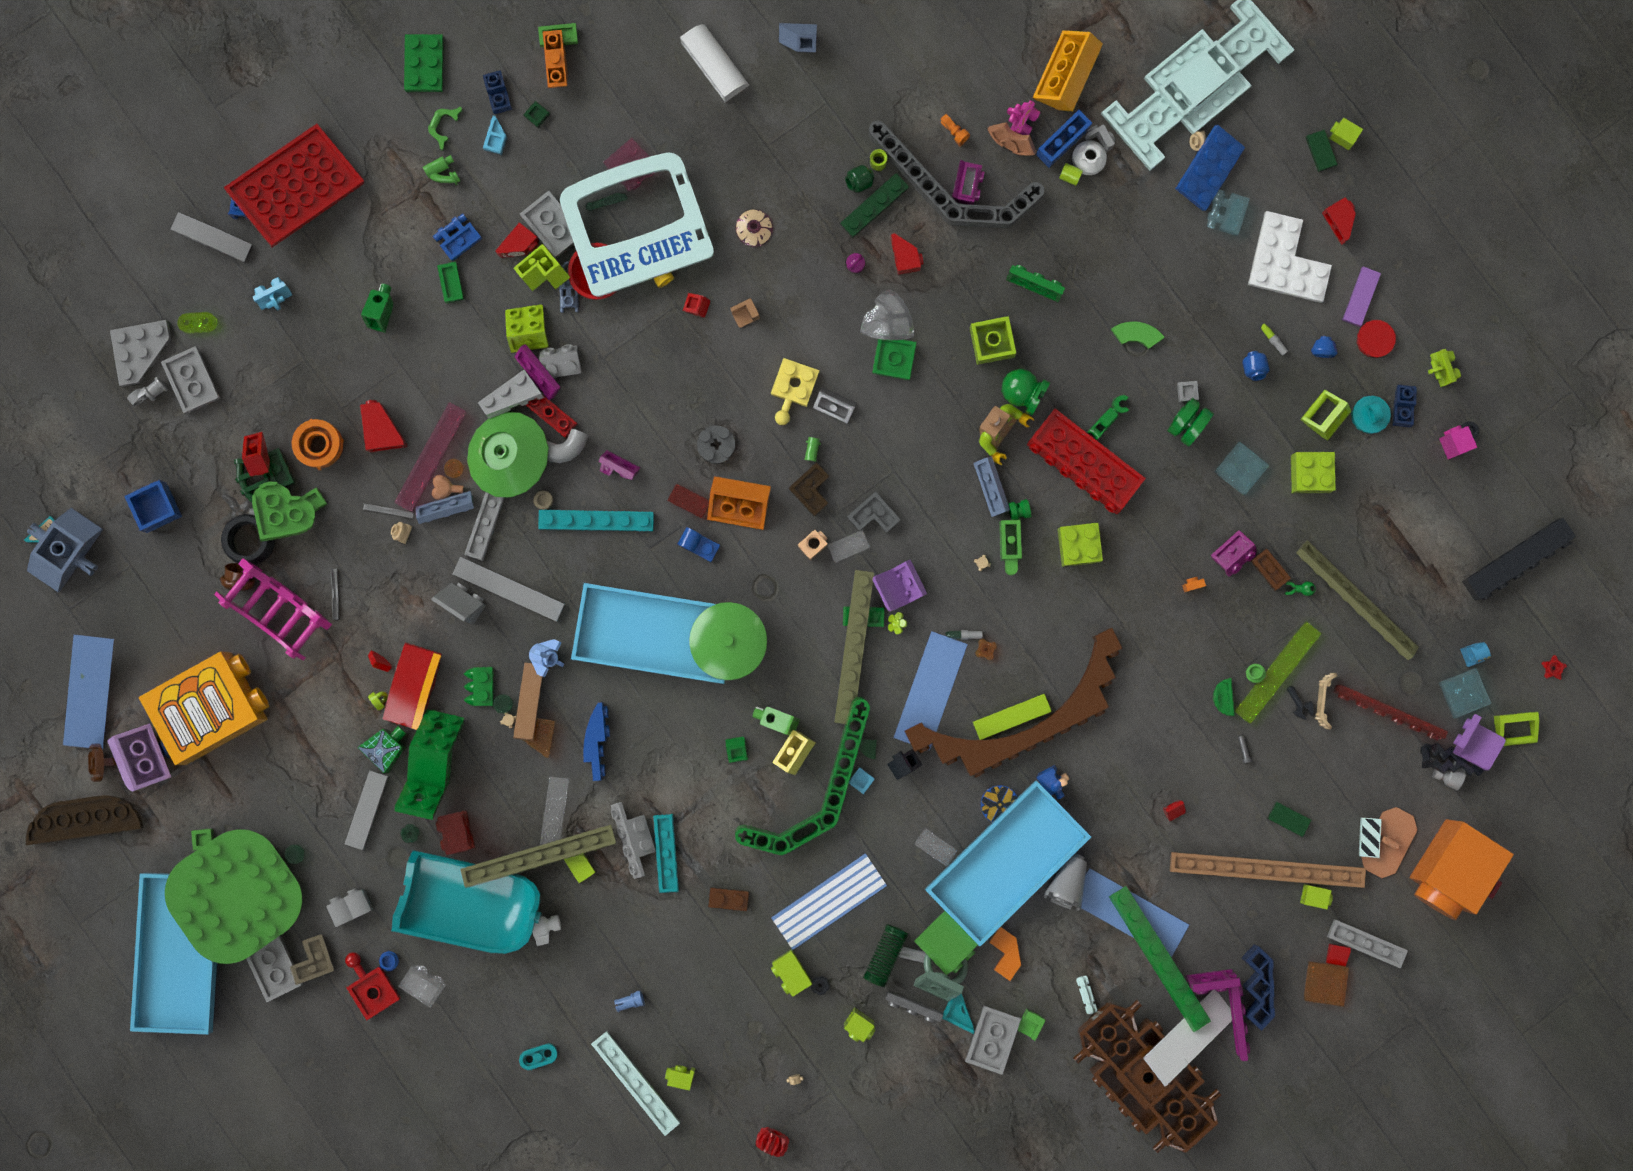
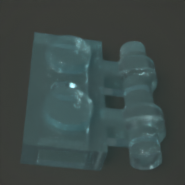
[1207,190,1250,236]

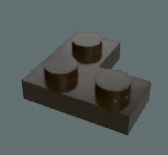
[788,462,829,517]

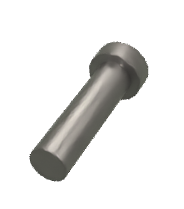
[1238,735,1252,763]

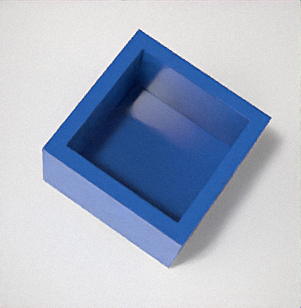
[124,480,182,533]

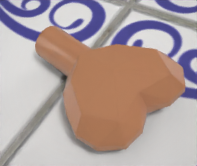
[432,475,464,500]

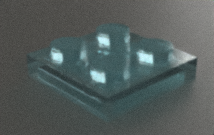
[1214,441,1269,495]
[1439,668,1491,718]

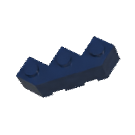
[1241,944,1275,1031]

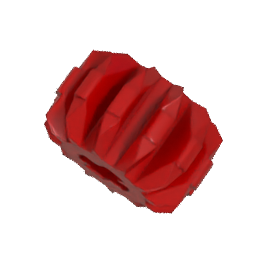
[755,1127,790,1157]

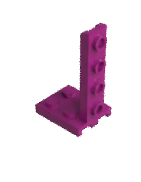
[1185,969,1250,1061]

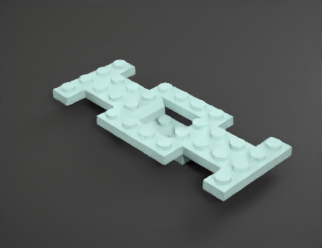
[1101,0,1294,171]

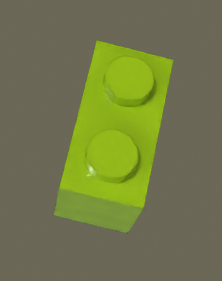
[771,949,812,997]

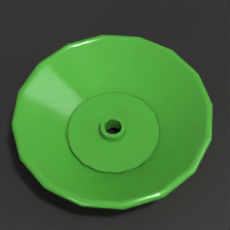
[467,412,549,498]

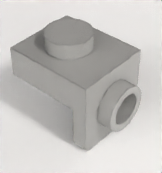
[1085,124,1115,152]

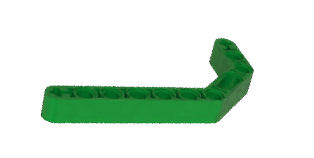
[735,697,870,855]

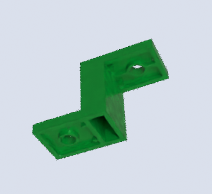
[395,709,464,820]

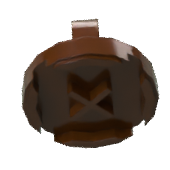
[88,743,117,782]

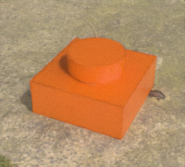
[1182,577,1206,593]

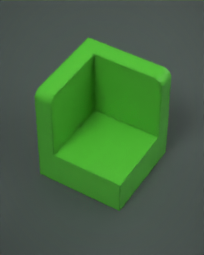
[1018,1008,1046,1041]

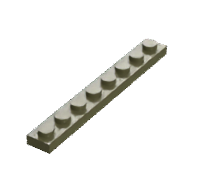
[1296,540,1419,660]
[834,570,874,725]
[460,825,616,888]

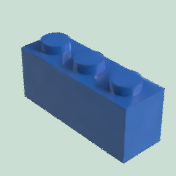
[1036,110,1092,168]

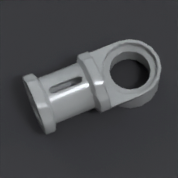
[127,377,168,406]

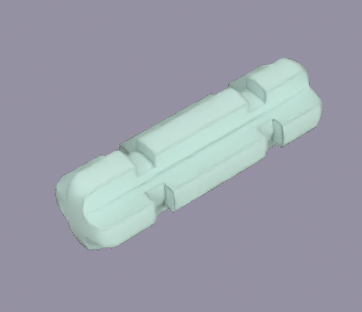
[1076,976,1098,1014]

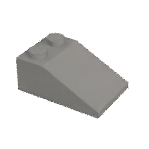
[431,583,486,624]

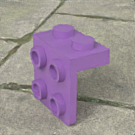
[873,560,927,612]
[1453,714,1506,770]

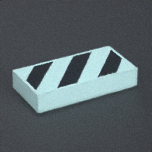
[1359,817,1381,858]

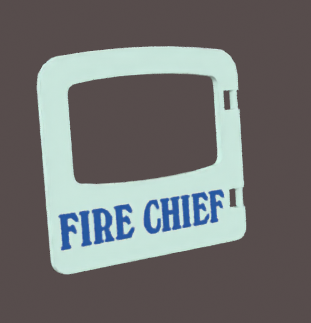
[560,152,714,297]

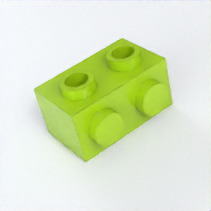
[844,1007,875,1042]

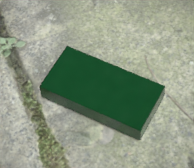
[1305,129,1338,172]
[1267,802,1311,837]

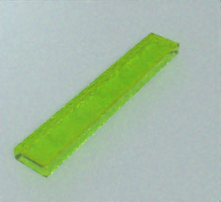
[1234,622,1322,724]

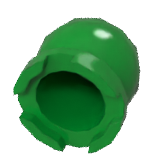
[1001,369,1050,415]

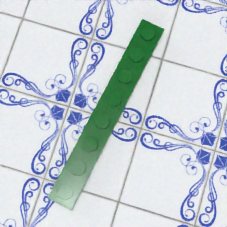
[1109,886,1211,1032]

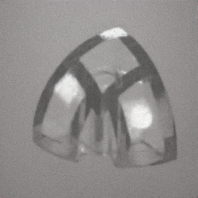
[860,289,914,340]

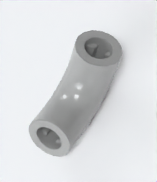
[547,429,589,463]

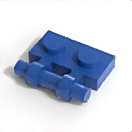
[433,213,482,262]

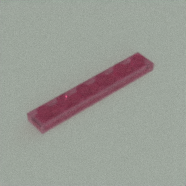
[394,402,467,512]

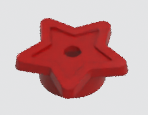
[1541,655,1567,680]

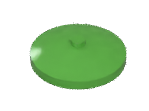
[689,602,767,680]

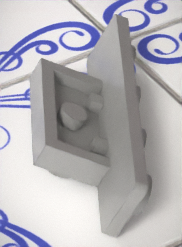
[611,802,656,879]

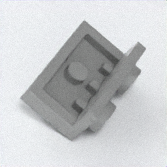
[539,344,582,378]

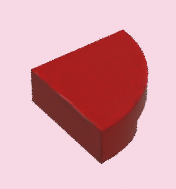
[368,650,392,672]

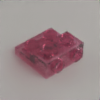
[603,138,654,192]

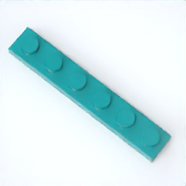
[538,510,654,532]

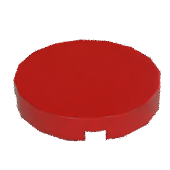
[1356,320,1396,358]

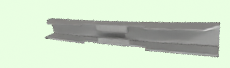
[363,503,414,519]
[331,569,339,619]

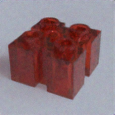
[436,810,475,855]

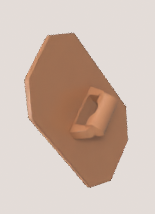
[1361,807,1417,878]

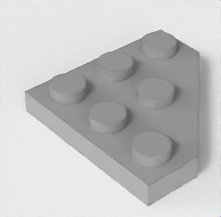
[110,320,171,387]

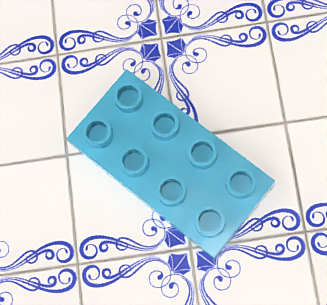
[571,583,725,684]
[925,781,1091,946]
[130,873,217,1034]

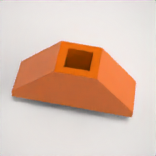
[543,30,568,88]

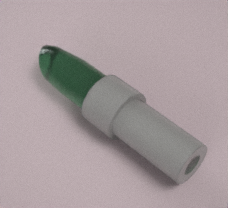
[945,630,983,640]

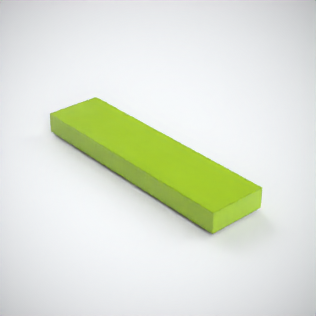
[973,694,1052,740]

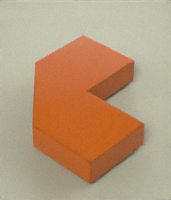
[989,927,1021,981]

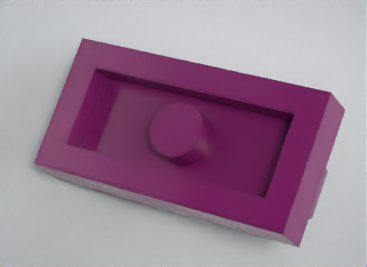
[598,450,640,480]

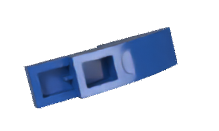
[583,702,610,781]

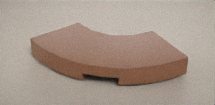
[988,122,1037,156]

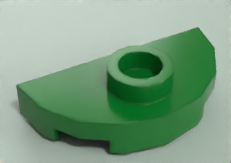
[1213,678,1235,716]

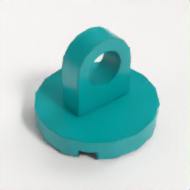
[1351,396,1391,434]

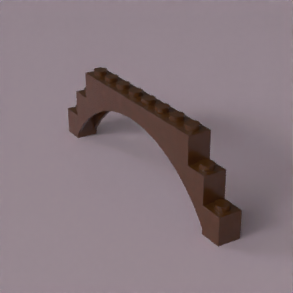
[904,628,1122,778]

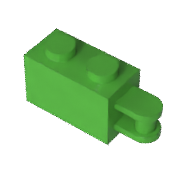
[999,520,1022,575]

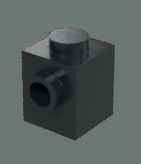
[887,749,923,780]

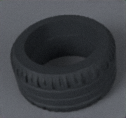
[221,514,275,565]

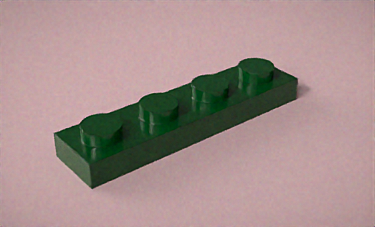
[840,173,909,238]

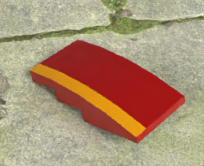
[383,643,442,730]

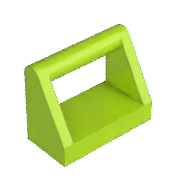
[1301,390,1351,441]
[1494,712,1539,746]

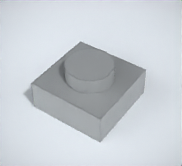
[1177,381,1199,402]

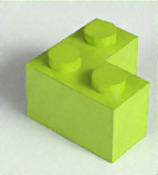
[513,244,570,291]

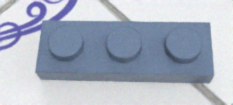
[974,456,1010,517]
[416,491,474,524]

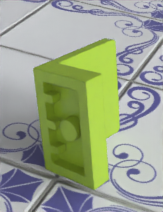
[505,304,549,353]

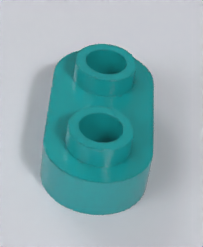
[519,1043,558,1070]

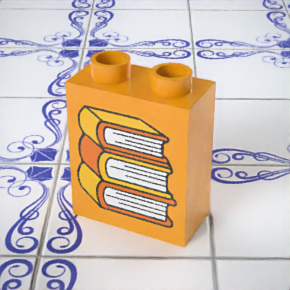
[138,651,269,765]

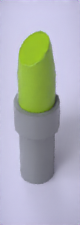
[1261,324,1288,356]

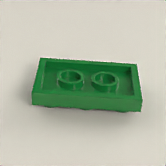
[404,34,444,92]
[1006,265,1065,302]

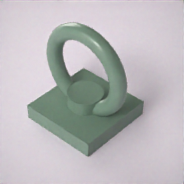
[913,954,968,1002]

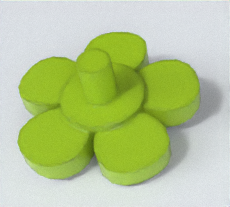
[888,612,907,634]

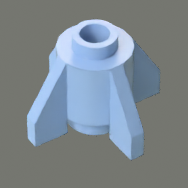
[529,639,564,677]

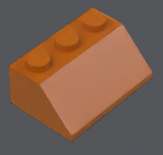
[707,476,771,530]

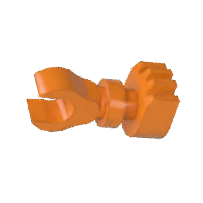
[940,114,970,147]

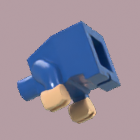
[1037,765,1069,799]

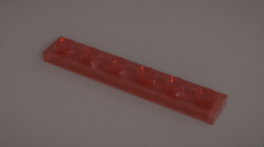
[1334,685,1448,741]

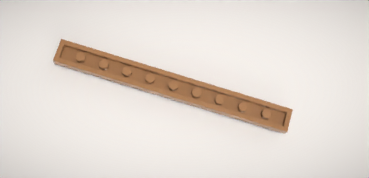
[1170,852,1366,888]

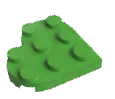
[252,482,315,542]

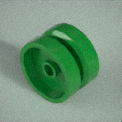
[1167,397,1214,447]

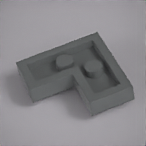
[847,491,901,533]

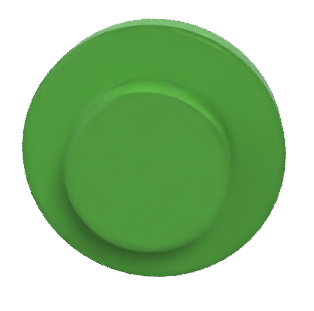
[1246,664,1266,683]

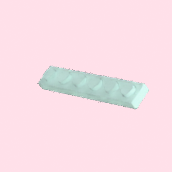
[591,1031,680,1136]

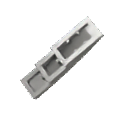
[170,212,252,262]

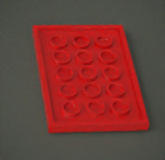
[224,124,365,248]

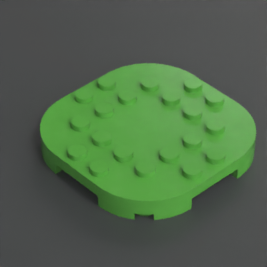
[164,830,302,964]

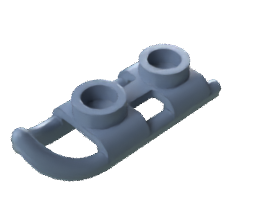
[559,262,579,313]

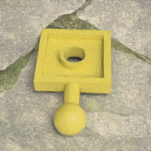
[771,358,819,425]

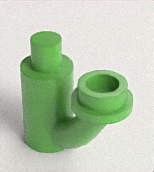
[423,155,461,185]

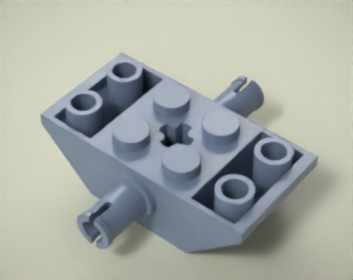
[27,508,103,592]

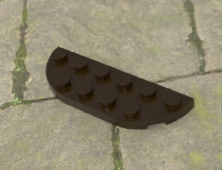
[26,795,143,845]

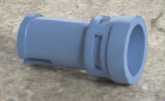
[614,990,645,1012]

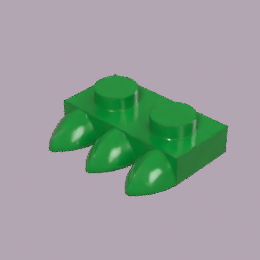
[464,667,494,706]

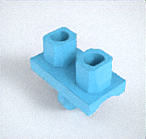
[252,277,292,310]

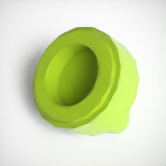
[368,691,388,711]

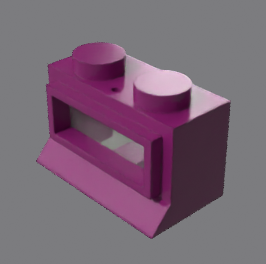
[952,159,985,205]

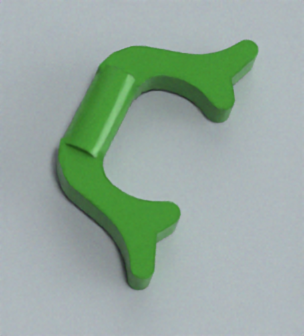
[428,107,463,150]

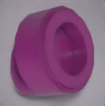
[846,253,865,273]

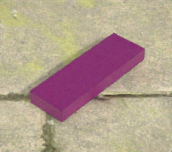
[515,344,561,400]

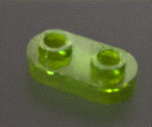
[177,312,217,333]

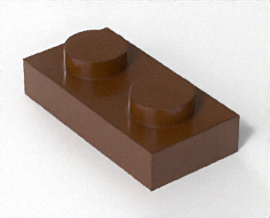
[1251,549,1291,591]
[708,887,749,911]

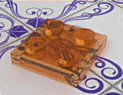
[1304,961,1349,1007]

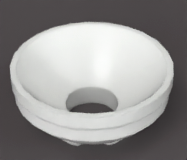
[1072,140,1107,175]

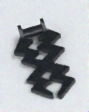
[1420,742,1486,776]

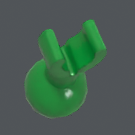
[1285,581,1316,596]

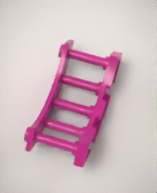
[214,558,332,661]

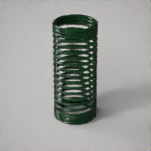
[863,924,908,988]

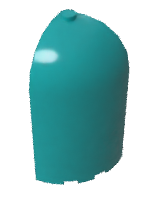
[392,850,541,954]

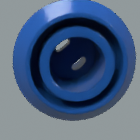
[1311,336,1338,358]

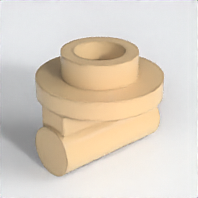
[1190,131,1206,151]
[391,522,412,544]

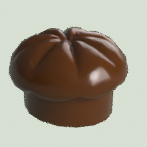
[220,563,256,592]

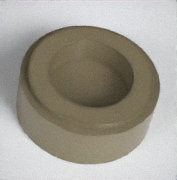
[534,491,553,510]

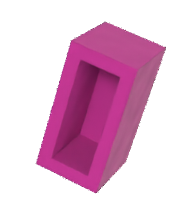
[1439,425,1477,459]

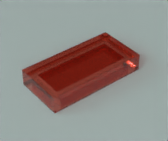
[667,484,709,519]

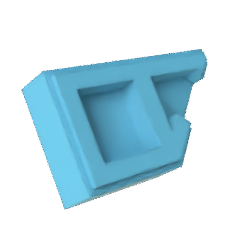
[483,115,507,155]

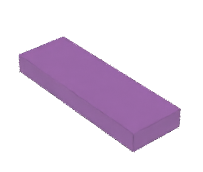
[1342,267,1381,327]

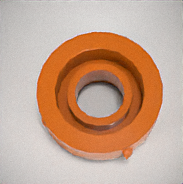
[292,418,344,470]

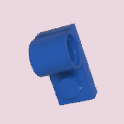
[677,527,720,562]

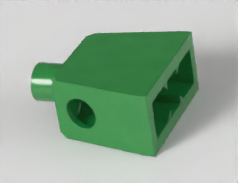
[361,284,394,333]

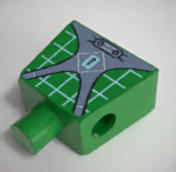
[358,726,407,773]

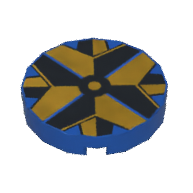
[980,785,1018,822]

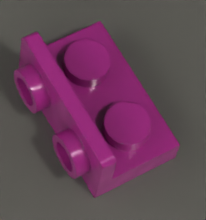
[1211,530,1257,577]

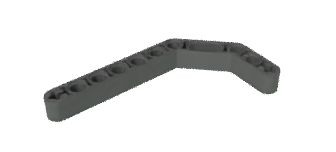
[869,121,1044,228]

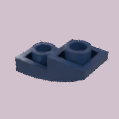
[483,70,512,115]
[1392,385,1417,427]

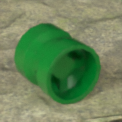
[1008,499,1031,520]

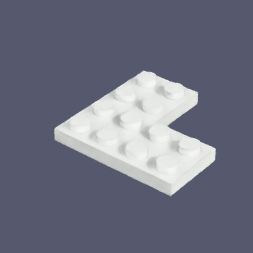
[1248,211,1332,303]

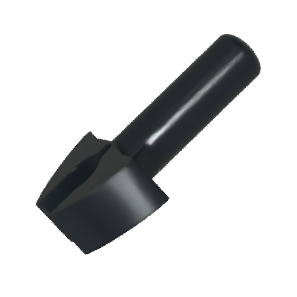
[1287,686,1314,720]

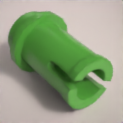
[804,437,821,462]

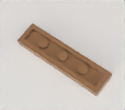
[513,663,543,741]

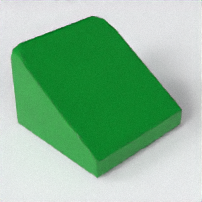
[725,737,748,763]

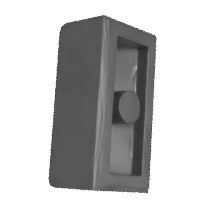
[813,388,857,423]

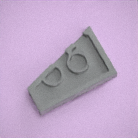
[478,370,544,419]

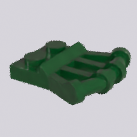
[234,448,295,507]

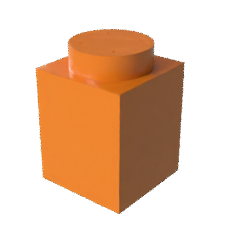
[1409,819,1514,921]

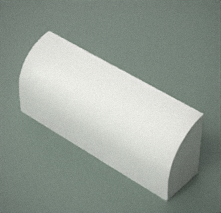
[680,24,749,102]

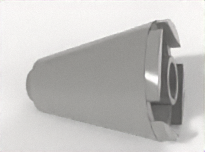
[1044,854,1087,911]

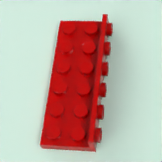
[1027,409,1146,514]

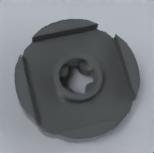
[697,425,735,464]

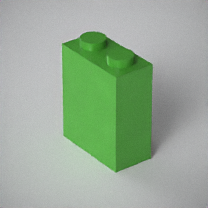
[914,911,978,975]

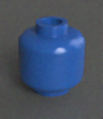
[1242,351,1270,381]

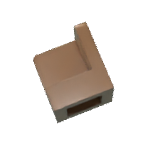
[730,298,760,328]

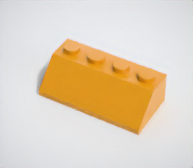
[1033,30,1103,112]

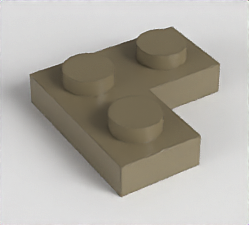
[290,934,334,985]

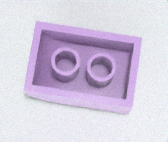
[108,724,171,792]

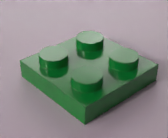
[872,336,916,380]

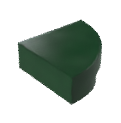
[859,739,877,759]

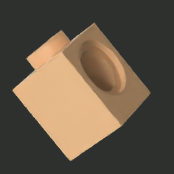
[798,530,828,560]

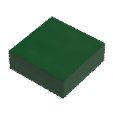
[523,101,550,128]

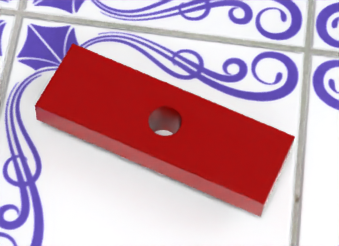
[526,395,577,438]

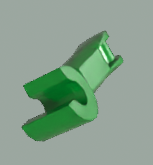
[1087,395,1129,440]

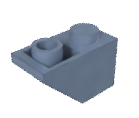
[779,23,817,52]

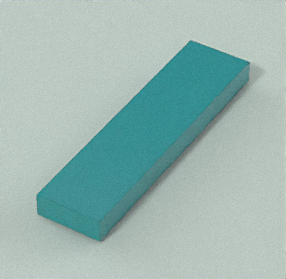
[653,814,679,893]

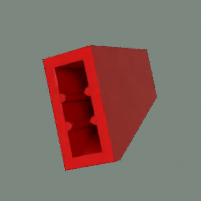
[360,400,407,452]

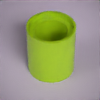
[870,149,887,171]
[1059,163,1083,186]

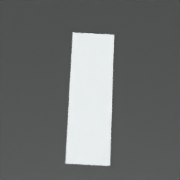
[1143,990,1232,1087]

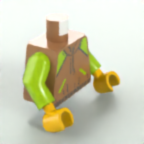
[979,404,1034,465]

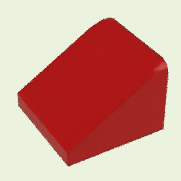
[683,293,710,318]
[1163,800,1186,821]
[1326,943,1351,966]

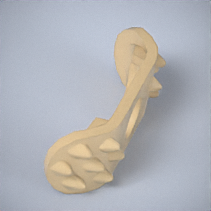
[1315,673,1338,730]

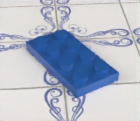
[1175,125,1245,211]

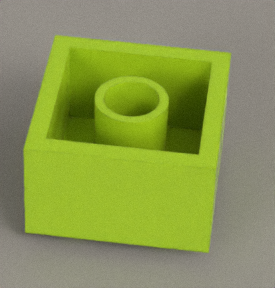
[970,316,1016,365]
[1291,452,1335,493]
[1057,523,1103,567]

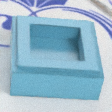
[849,767,875,794]

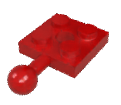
[345,952,401,1021]

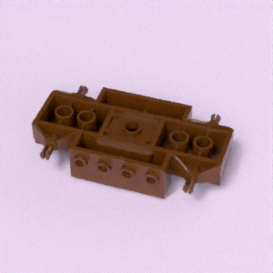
[1073,1000,1222,1153]

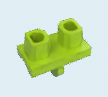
[1428,349,1461,387]

